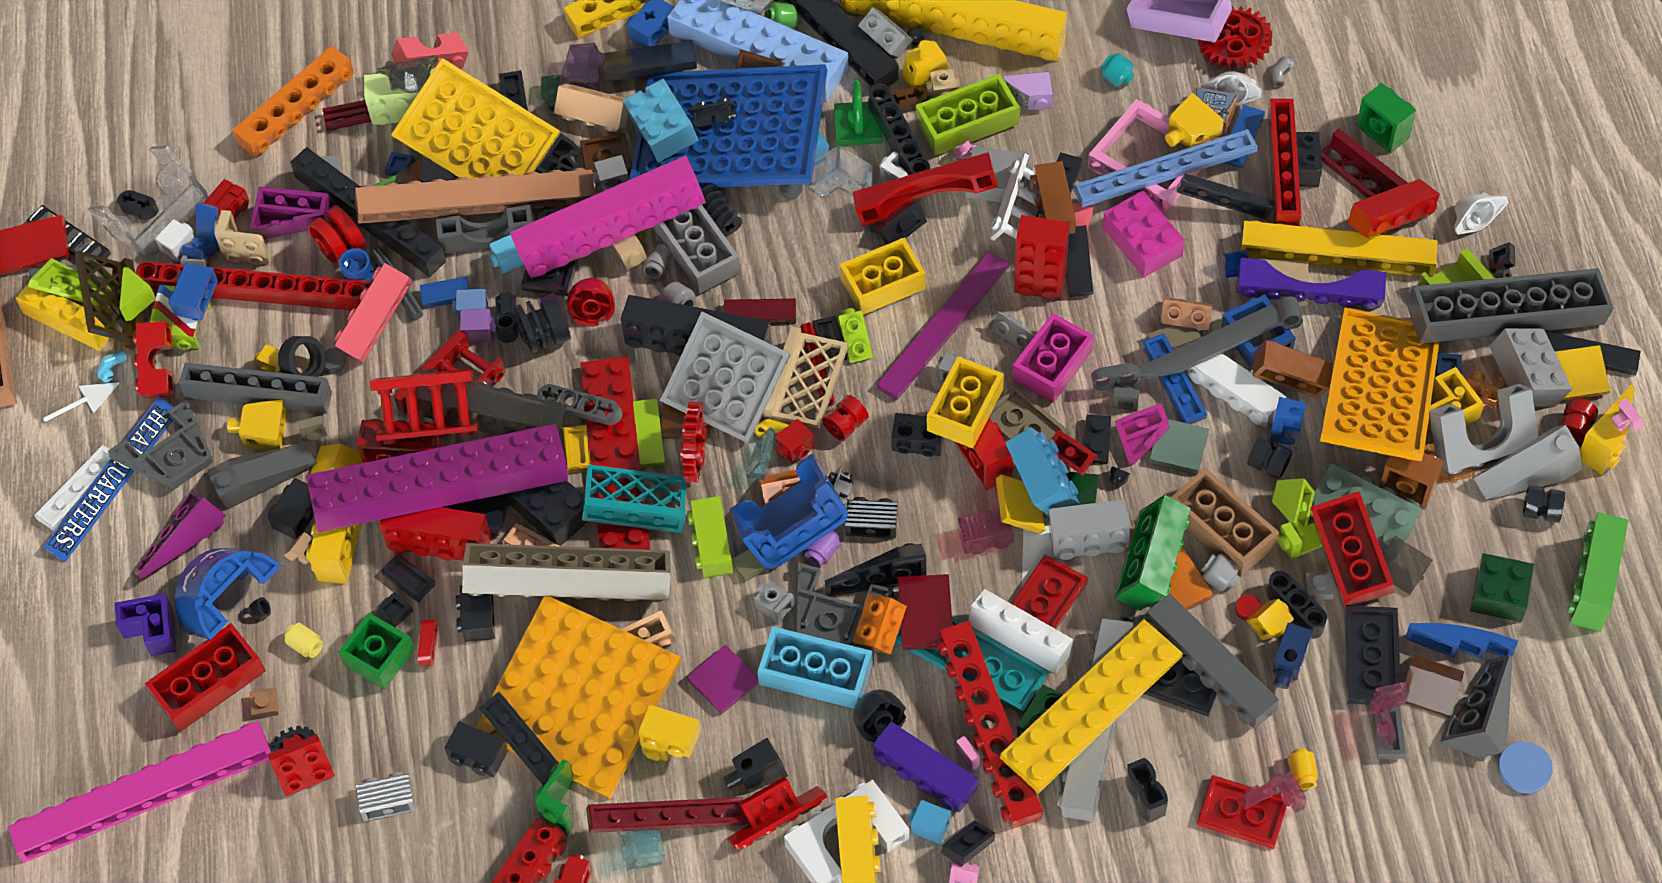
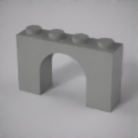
[1429,384,1538,474]

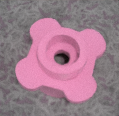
[953,140,976,160]

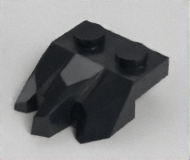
[535,133,582,174]

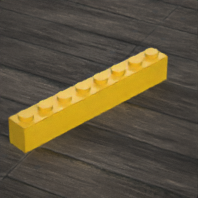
[1240,221,1438,277]

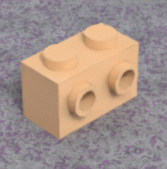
[621,610,677,650]

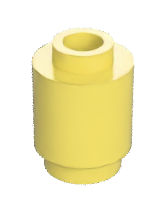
[284,623,324,658]

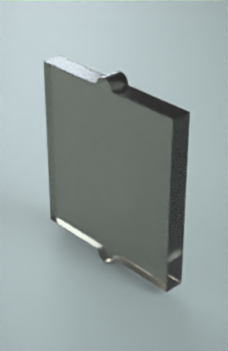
[1382,536,1433,595]

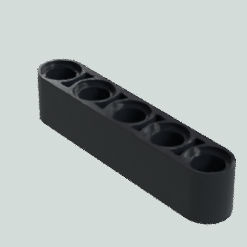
[868,83,930,175]

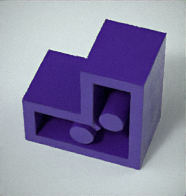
[114,593,177,656]

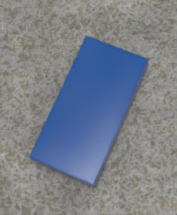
[420,276,469,309]

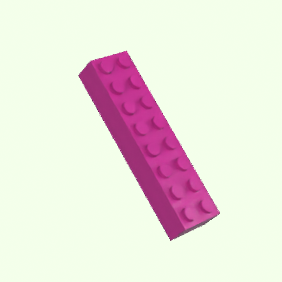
[510,156,706,279]

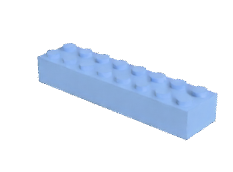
[667,0,849,102]

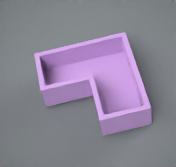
[1127,0,1232,42]

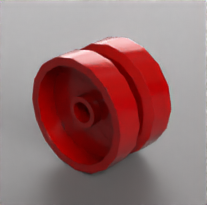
[307,205,366,267]

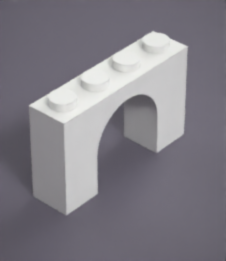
[784,780,909,883]

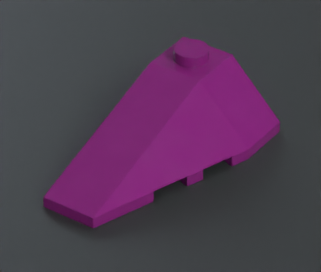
[133,489,226,579]

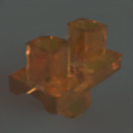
[1466,371,1508,413]

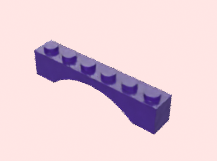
[1236,258,1386,309]

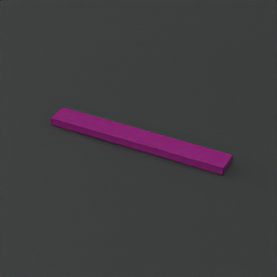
[877,251,1009,401]

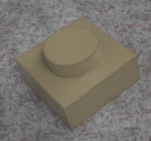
[297,415,328,441]

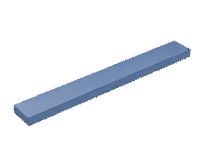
[1073,129,1258,208]

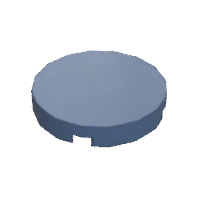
[1498,741,1553,794]

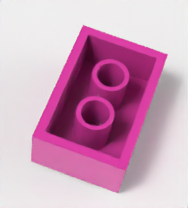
[1103,191,1185,278]
[1012,313,1094,403]

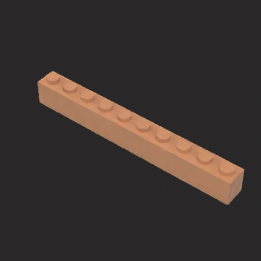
[355,168,596,224]

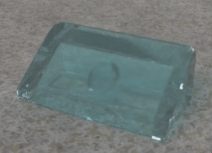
[746,427,774,480]

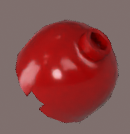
[567,278,615,327]

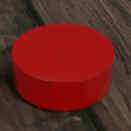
[1235,595,1262,621]

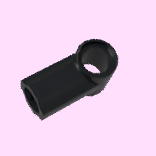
[494,292,519,343]

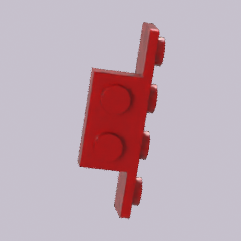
[727,777,828,850]

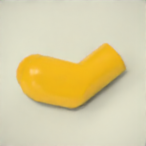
[755,418,788,438]

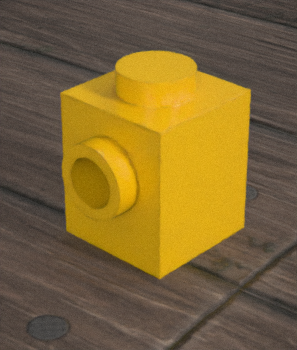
[1246,599,1294,640]

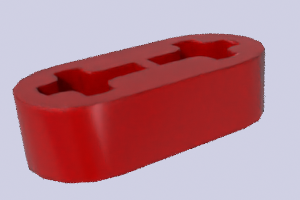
[418,619,438,666]

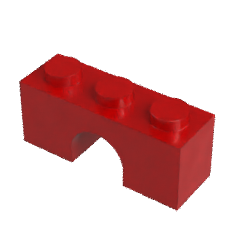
[133,321,175,399]

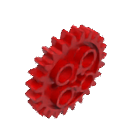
[1198,6,1273,71]
[680,401,707,483]

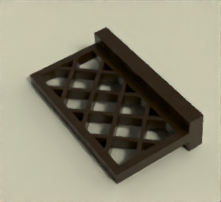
[75,251,144,349]

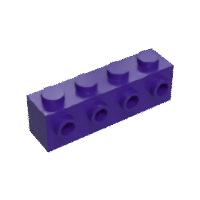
[873,722,978,813]

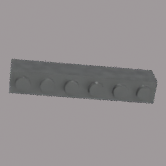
[179,363,332,414]
[1146,593,1279,729]

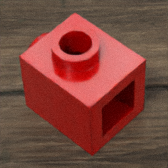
[775,419,815,464]

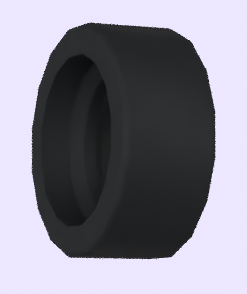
[278,336,326,377]

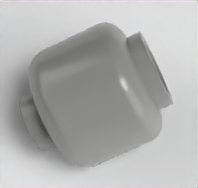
[660,282,696,307]
[1201,553,1240,591]

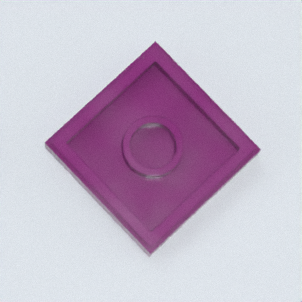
[687,645,759,714]

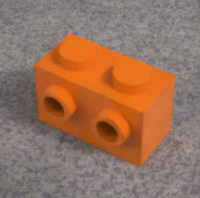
[852,594,907,655]

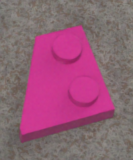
[1115,403,1170,465]

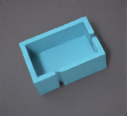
[623,78,699,162]

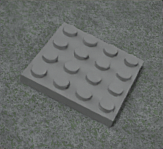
[660,312,791,443]

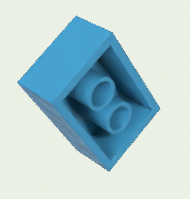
[1005,427,1079,515]

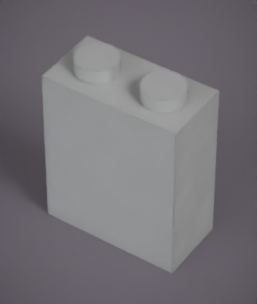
[966,146,1033,205]

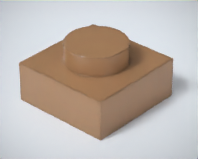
[249,687,279,719]

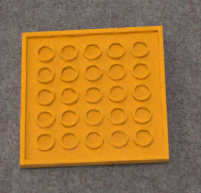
[475,596,682,799]

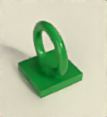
[834,79,883,146]

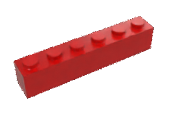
[1267,99,1301,226]

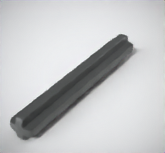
[371,246,423,320]

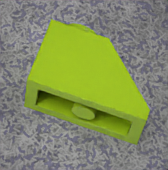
[1272,478,1315,535]

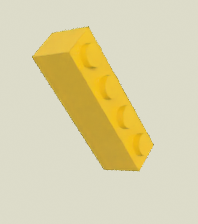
[15,282,110,351]
[835,795,881,883]

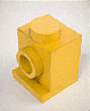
[254,344,282,373]

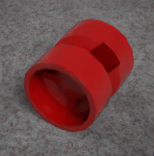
[822,395,869,441]
[1558,398,1599,445]

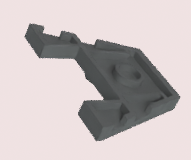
[108,400,213,489]
[797,563,893,646]

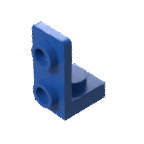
[182,202,219,260]

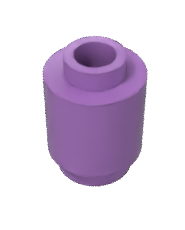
[805,531,841,567]

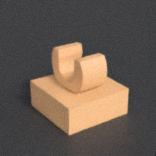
[283,532,312,565]

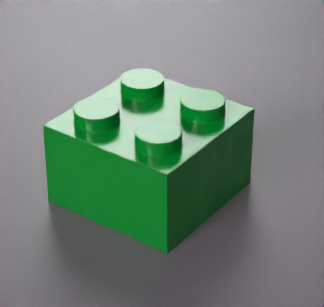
[1356,83,1416,154]
[338,613,415,690]

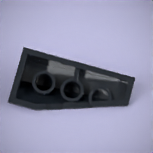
[825,543,927,596]

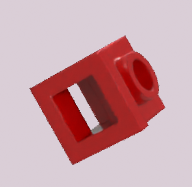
[554,854,592,883]

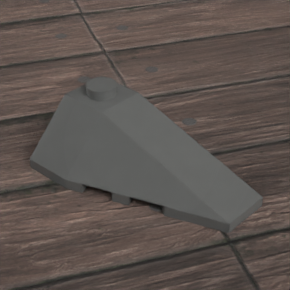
[1440,655,1512,758]

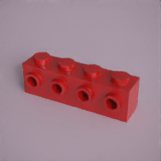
[1347,179,1440,238]
[492,817,567,883]

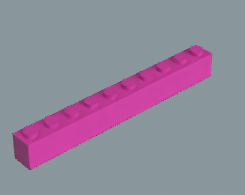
[8,721,271,863]

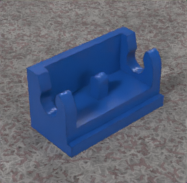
[1270,397,1306,445]

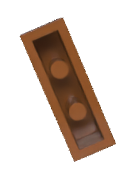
[1030,161,1076,234]
[1252,340,1333,399]

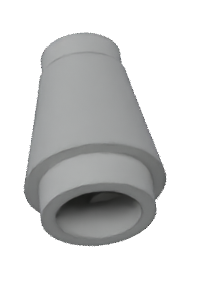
[643,244,670,280]

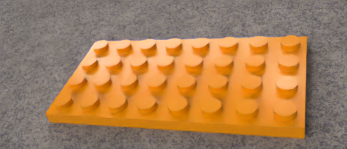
[1320,307,1439,462]

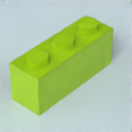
[687,496,733,578]

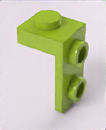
[836,307,873,363]
[1278,522,1322,560]

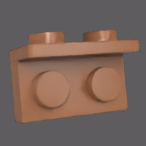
[1161,297,1213,330]

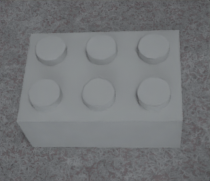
[1489,329,1572,407]
[1049,499,1130,560]

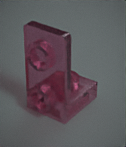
[1370,682,1410,745]
[1242,772,1307,813]

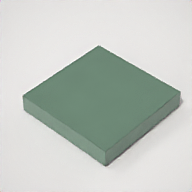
[1149,419,1209,474]

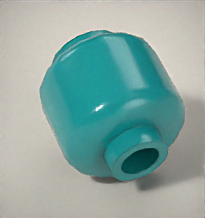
[1100,53,1135,87]

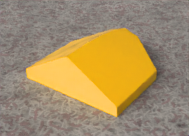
[310,444,363,474]

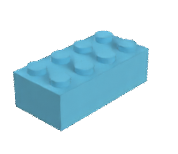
[757,626,873,709]

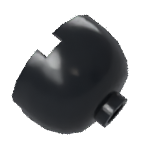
[853,689,906,742]

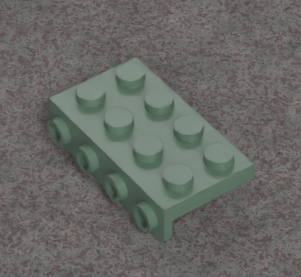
[1310,463,1422,559]

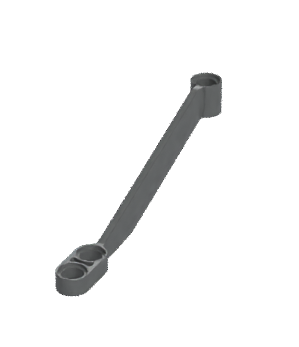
[1091,297,1303,391]

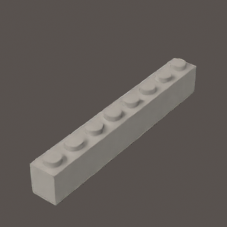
[1057,618,1134,822]

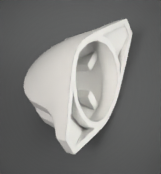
[1201,71,1262,106]
[1454,193,1508,235]

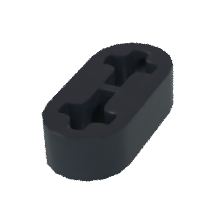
[117,190,159,220]

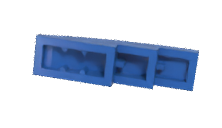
[1405,623,1518,659]

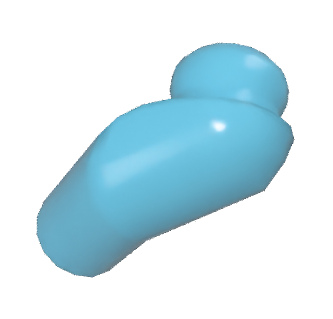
[97,350,127,382]

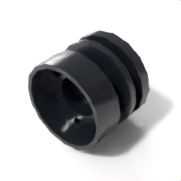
[514,292,571,354]

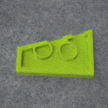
[28,258,116,308]

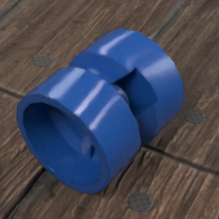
[339,249,374,281]

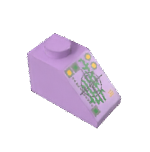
[1003,72,1053,110]

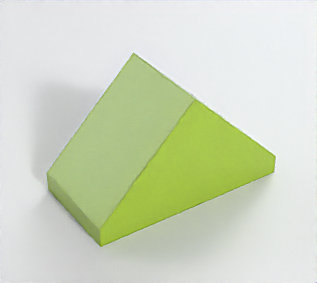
[120,268,156,321]

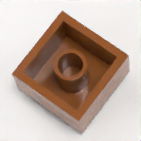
[1379,453,1444,510]

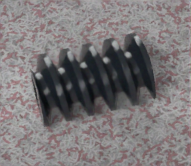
[701,184,742,236]

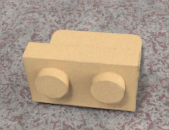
[214,210,270,265]

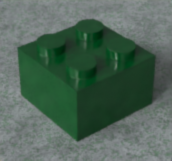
[1470,553,1534,622]

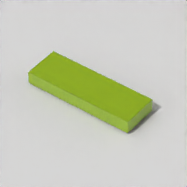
[633,398,665,469]

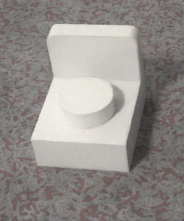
[880,151,908,182]

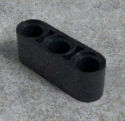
[1266,570,1327,639]

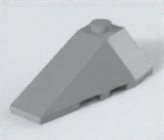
[1472,425,1583,500]

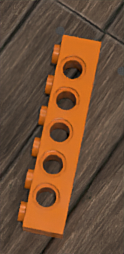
[232,45,354,158]

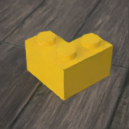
[1428,367,1484,432]
[638,705,701,761]

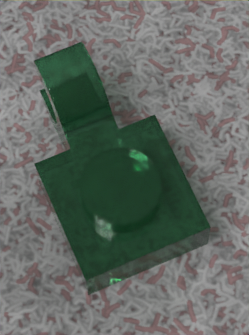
[541,74,565,115]

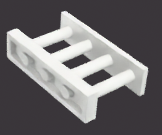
[990,153,1036,241]

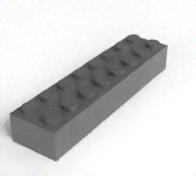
[1406,268,1614,344]

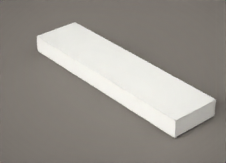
[34,445,111,532]

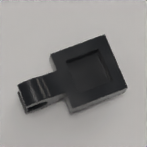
[1489,242,1516,278]

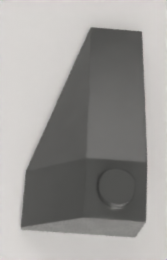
[208,443,317,510]

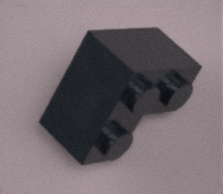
[395,157,458,185]

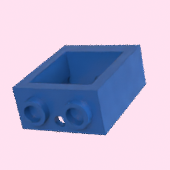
[1221,295,1296,370]

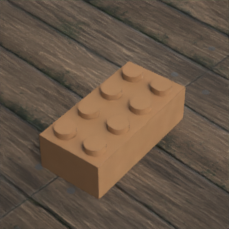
[1170,468,1279,577]

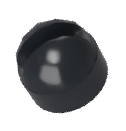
[907,25,925,45]
[1108,466,1130,487]
[249,597,271,619]

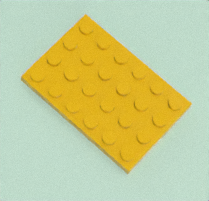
[391,58,560,179]

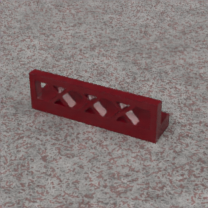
[1321,128,1408,198]

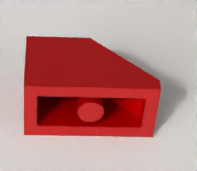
[1052,429,1097,475]

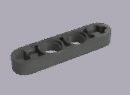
[537,384,623,425]

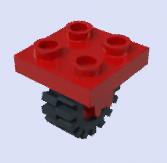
[267,726,335,796]

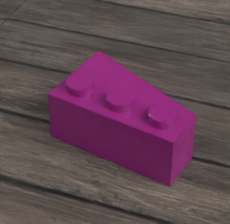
[250,186,334,239]

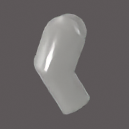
[1271,56,1294,88]

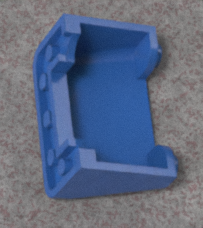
[729,454,848,569]

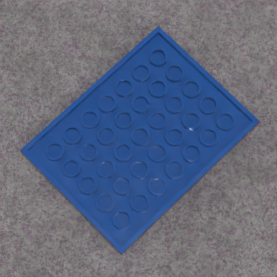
[630,64,828,188]

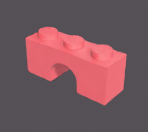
[391,32,469,72]

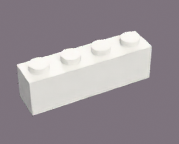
[1187,353,1286,429]
[968,589,1073,675]

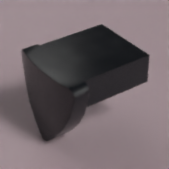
[371,591,413,628]

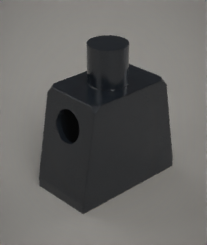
[723,737,788,792]

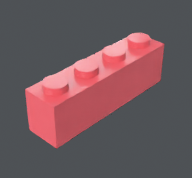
[335,263,413,363]

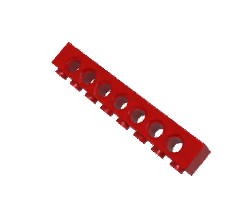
[936,621,1043,829]

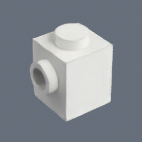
[155,219,195,262]

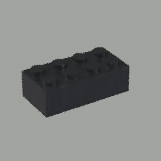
[499,481,589,546]

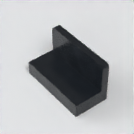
[869,202,927,245]

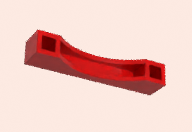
[853,152,998,227]

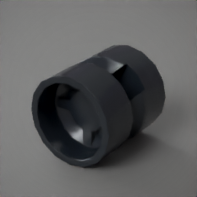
[1247,436,1293,480]
[1523,485,1565,523]

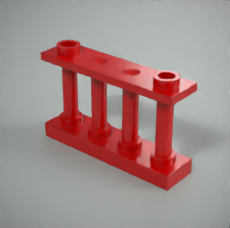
[394,330,505,439]
[370,369,479,444]

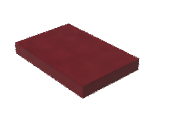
[898,574,953,650]

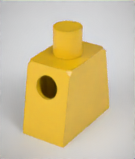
[901,40,949,88]
[1165,93,1224,148]
[227,400,288,451]

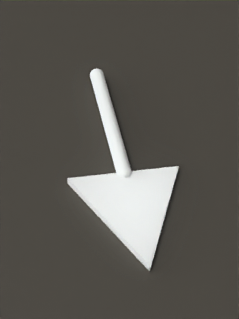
[43,382,119,422]

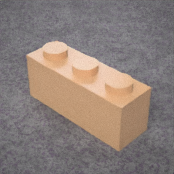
[554,83,628,132]

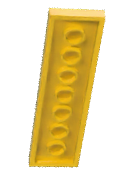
[1000,619,1183,793]

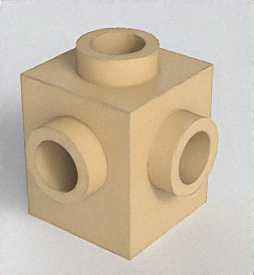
[926,69,960,99]

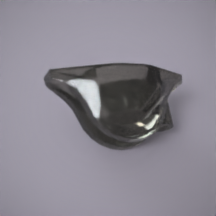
[378,55,439,94]

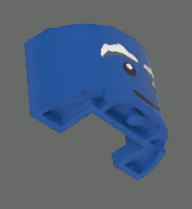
[175,547,281,640]

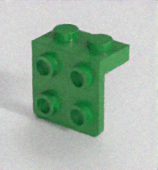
[535,759,573,836]

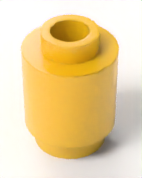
[1287,748,1318,790]

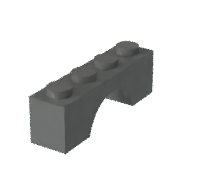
[436,205,534,254]

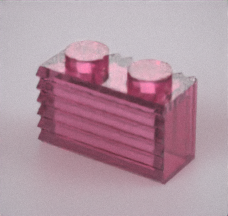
[957,508,1014,555]

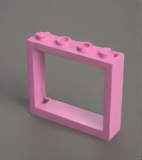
[1088,99,1209,213]

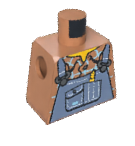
[1193,87,1238,141]

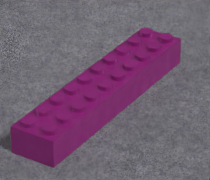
[306,424,568,532]

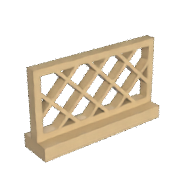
[763,327,848,429]

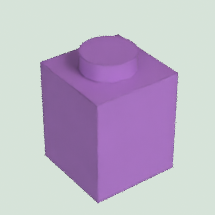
[460,309,497,343]

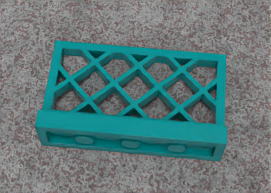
[582,464,687,533]

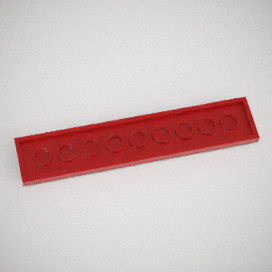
[580,356,651,550]

